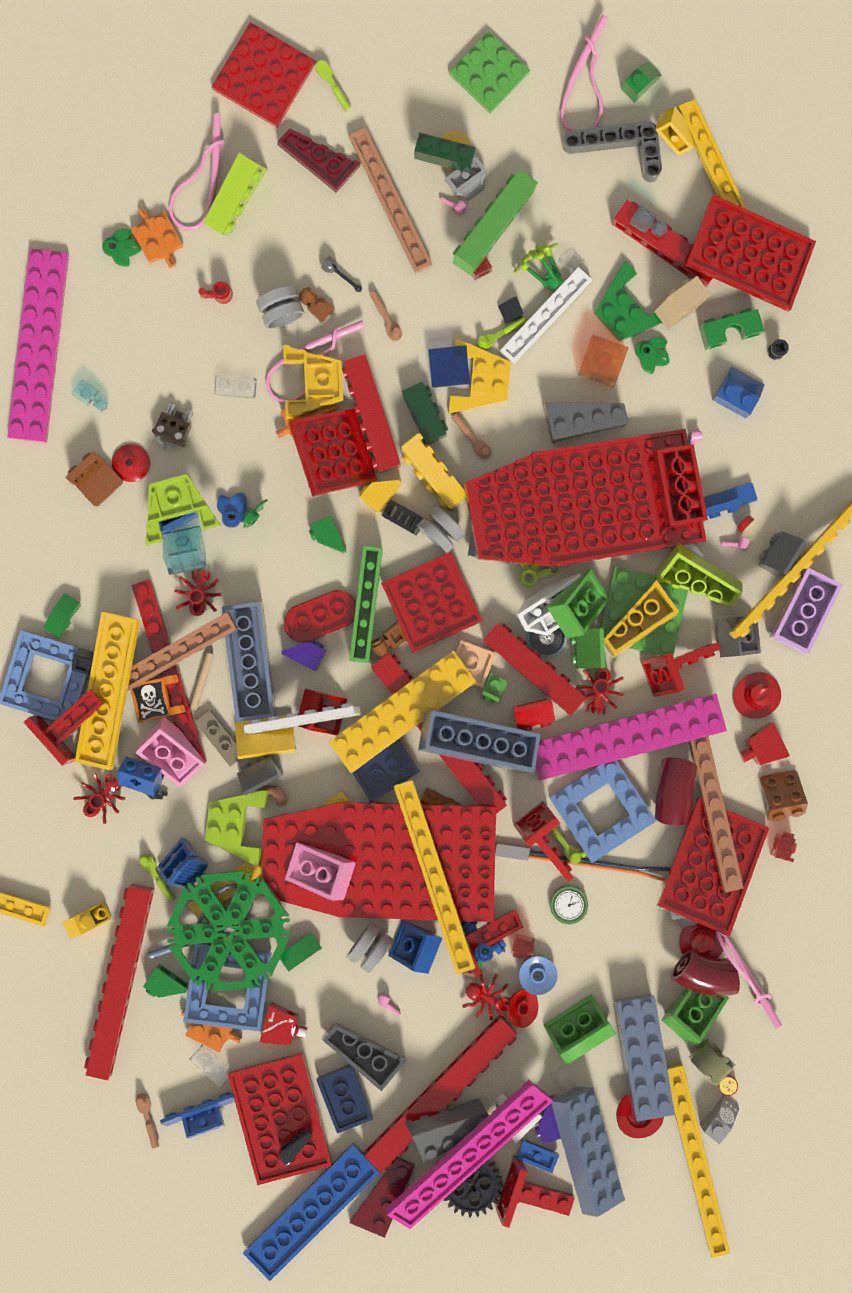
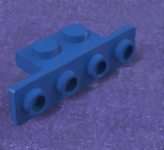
[704,482,757,519]
[160,1092,235,1139]

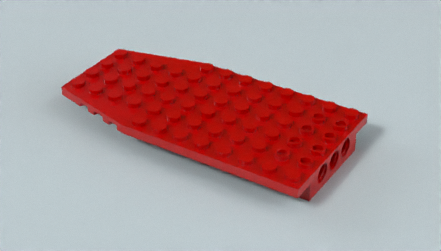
[464,429,708,567]
[262,801,496,922]

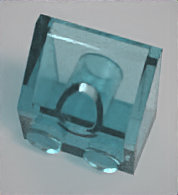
[162,526,207,575]

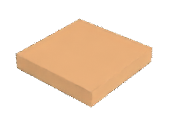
[455,639,496,688]

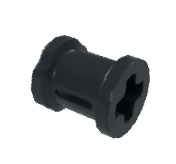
[767,339,789,360]

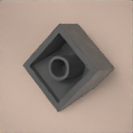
[758,531,807,577]
[716,617,761,658]
[237,755,283,795]

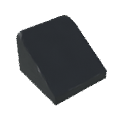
[498,296,524,324]
[72,648,94,675]

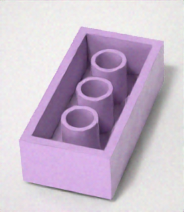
[769,567,843,654]

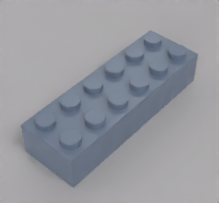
[222,602,277,722]
[418,710,541,773]
[613,994,675,1121]
[551,1086,625,1217]

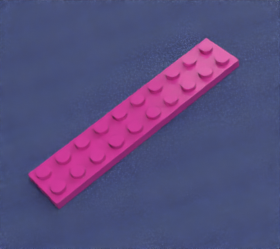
[7,248,69,443]
[535,693,727,781]
[385,1080,553,1229]

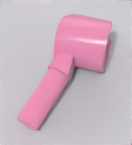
[440,196,467,215]
[689,431,702,446]
[721,537,750,550]
[378,993,401,1016]

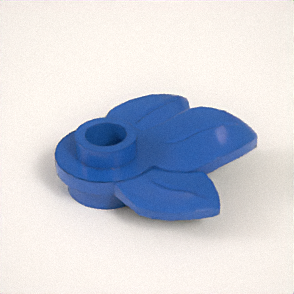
[217,493,253,528]

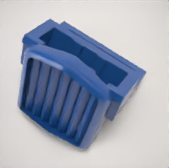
[158,837,209,888]

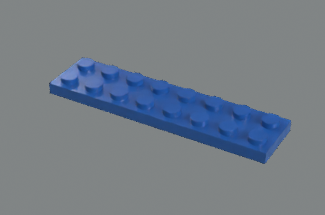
[243,1143,380,1281]

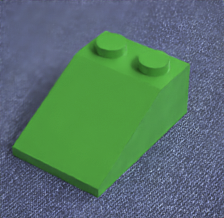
[547,569,610,638]
[571,628,605,668]
[661,988,729,1046]

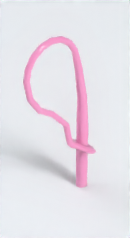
[560,15,608,131]
[169,113,224,230]
[266,320,365,403]
[716,931,782,1028]

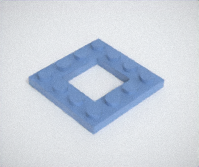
[0,630,88,721]
[550,760,656,863]
[183,944,272,1031]

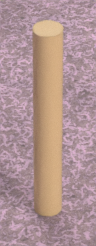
[190,652,214,709]

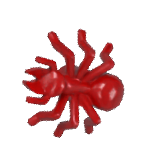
[174,569,221,617]
[577,668,624,715]
[73,773,125,824]
[462,970,510,1020]

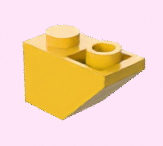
[62,901,112,939]

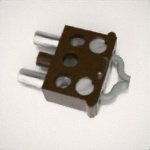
[152,403,193,450]

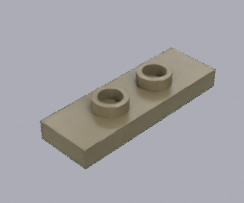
[195,710,240,767]

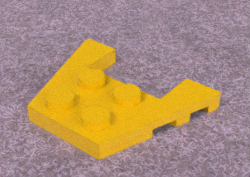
[449,339,511,414]
[283,345,343,419]

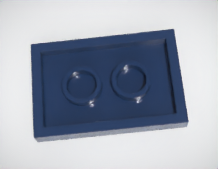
[353,739,420,802]
[316,1065,373,1134]

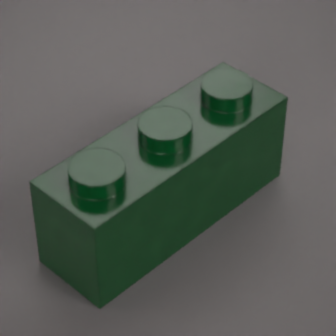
[414,132,476,173]
[402,381,448,445]

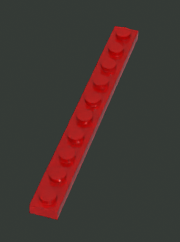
[131,579,207,762]

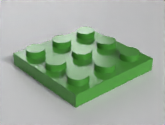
[449,31,530,114]

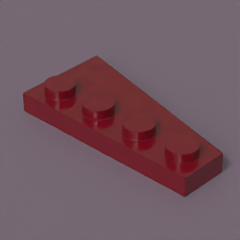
[277,128,361,193]
[349,1157,414,1238]

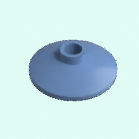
[519,956,557,995]

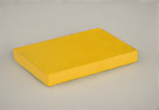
[235,715,296,759]

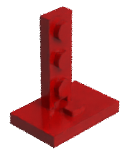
[640,642,721,697]
[23,689,105,766]
[513,801,574,882]
[462,910,524,977]
[496,1155,575,1228]

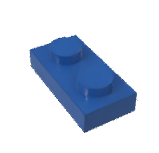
[516,1139,559,1173]

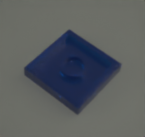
[428,345,470,388]

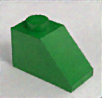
[621,62,662,103]
[309,516,347,554]
[143,964,189,998]

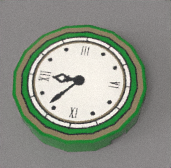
[550,885,588,924]

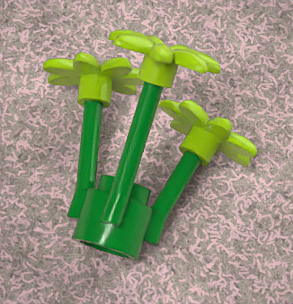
[514,243,563,290]

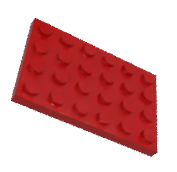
[685,194,816,312]
[656,798,769,936]
[228,1052,332,1185]

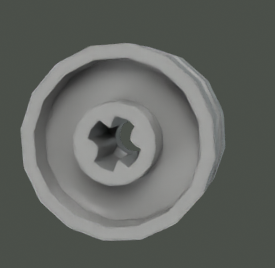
[256,286,305,329]
[417,505,465,554]
[346,922,393,974]

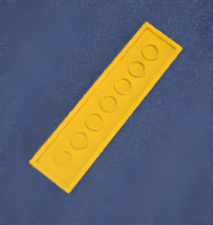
[75,611,140,770]
[328,651,476,773]

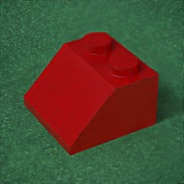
[298,689,347,736]
[511,698,555,731]

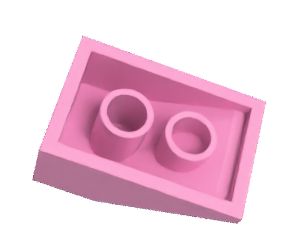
[135,717,205,787]
[285,843,356,901]

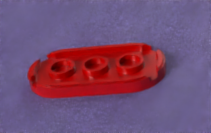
[284,590,356,643]

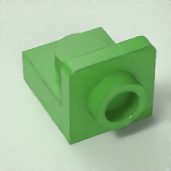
[481,673,508,704]

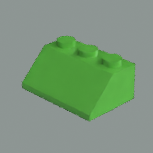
[543,994,616,1065]

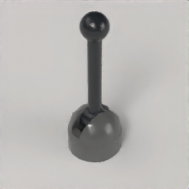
[321,256,362,292]

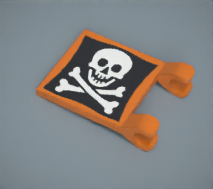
[131,675,185,723]

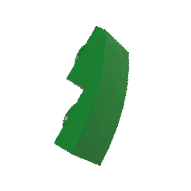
[43,593,81,638]
[280,932,322,972]

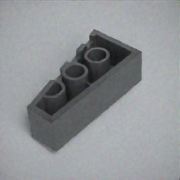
[543,402,629,443]
[322,1022,407,1092]
[405,1098,489,1164]

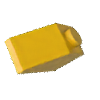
[656,106,694,156]
[359,480,402,514]

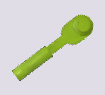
[315,60,351,111]
[477,317,526,350]
[550,827,581,864]
[139,854,175,902]

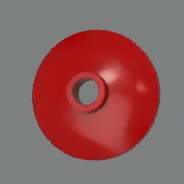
[112,444,150,482]
[507,989,539,1028]

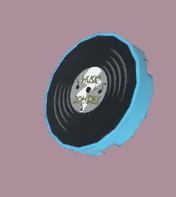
[527,627,566,656]

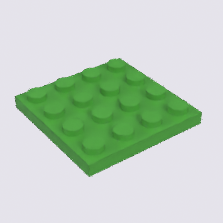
[600,566,688,655]

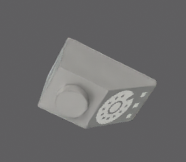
[700,1095,739,1145]

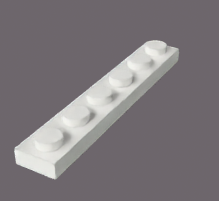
[500,267,592,365]
[244,703,361,734]

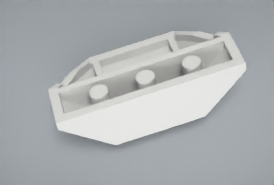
[516,573,581,635]

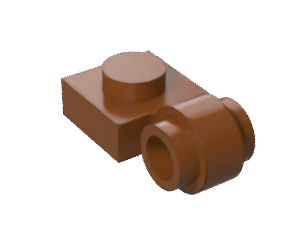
[298,286,335,323]
[371,623,406,656]

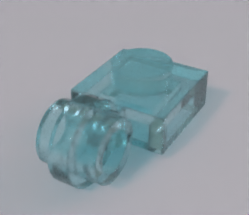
[629,205,668,237]
[71,378,108,412]

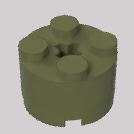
[689,1038,735,1086]

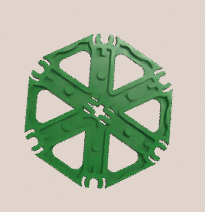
[166,870,291,992]

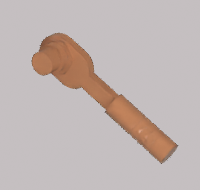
[369,290,402,341]
[451,413,491,459]
[135,1093,159,1149]

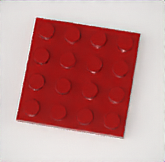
[211,22,316,128]
[288,408,378,497]
[381,552,482,653]

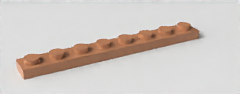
[348,127,432,274]
[127,612,238,692]
[688,736,744,892]

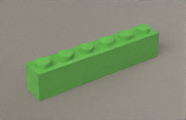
[453,169,538,276]
[349,546,383,663]

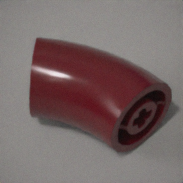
[655,757,698,825]
[671,949,740,996]

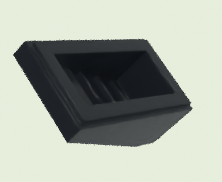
[381,500,423,536]
[278,1126,313,1167]

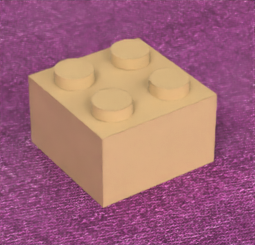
[654,276,711,330]

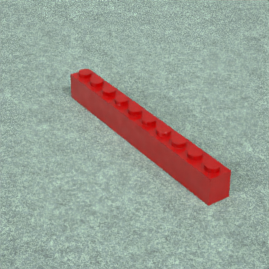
[371,653,507,814]
[84,883,155,1081]
[364,1014,517,1172]

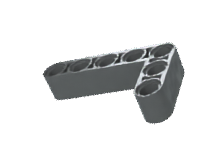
[562,121,662,183]

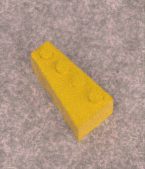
[401,433,467,511]
[604,580,679,658]

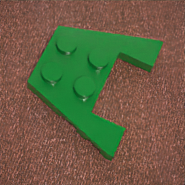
[594,261,663,342]

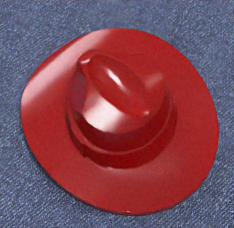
[733,672,782,719]
[679,924,725,958]
[616,1094,664,1138]

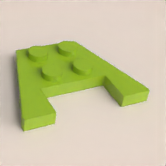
[145,474,221,546]
[205,790,269,866]

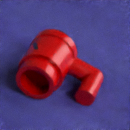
[198,281,233,304]

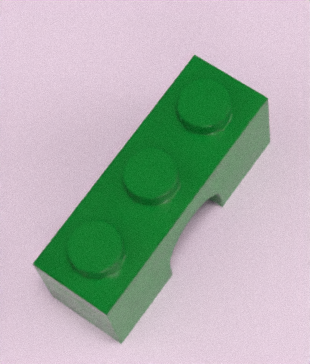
[699,308,764,350]

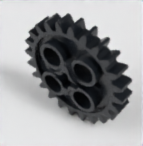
[444,1159,503,1218]

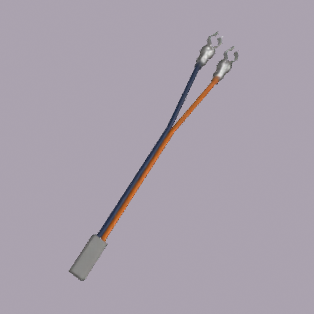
[495,843,671,882]

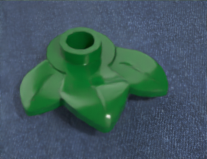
[102,229,141,267]
[635,337,670,374]
[243,499,268,528]

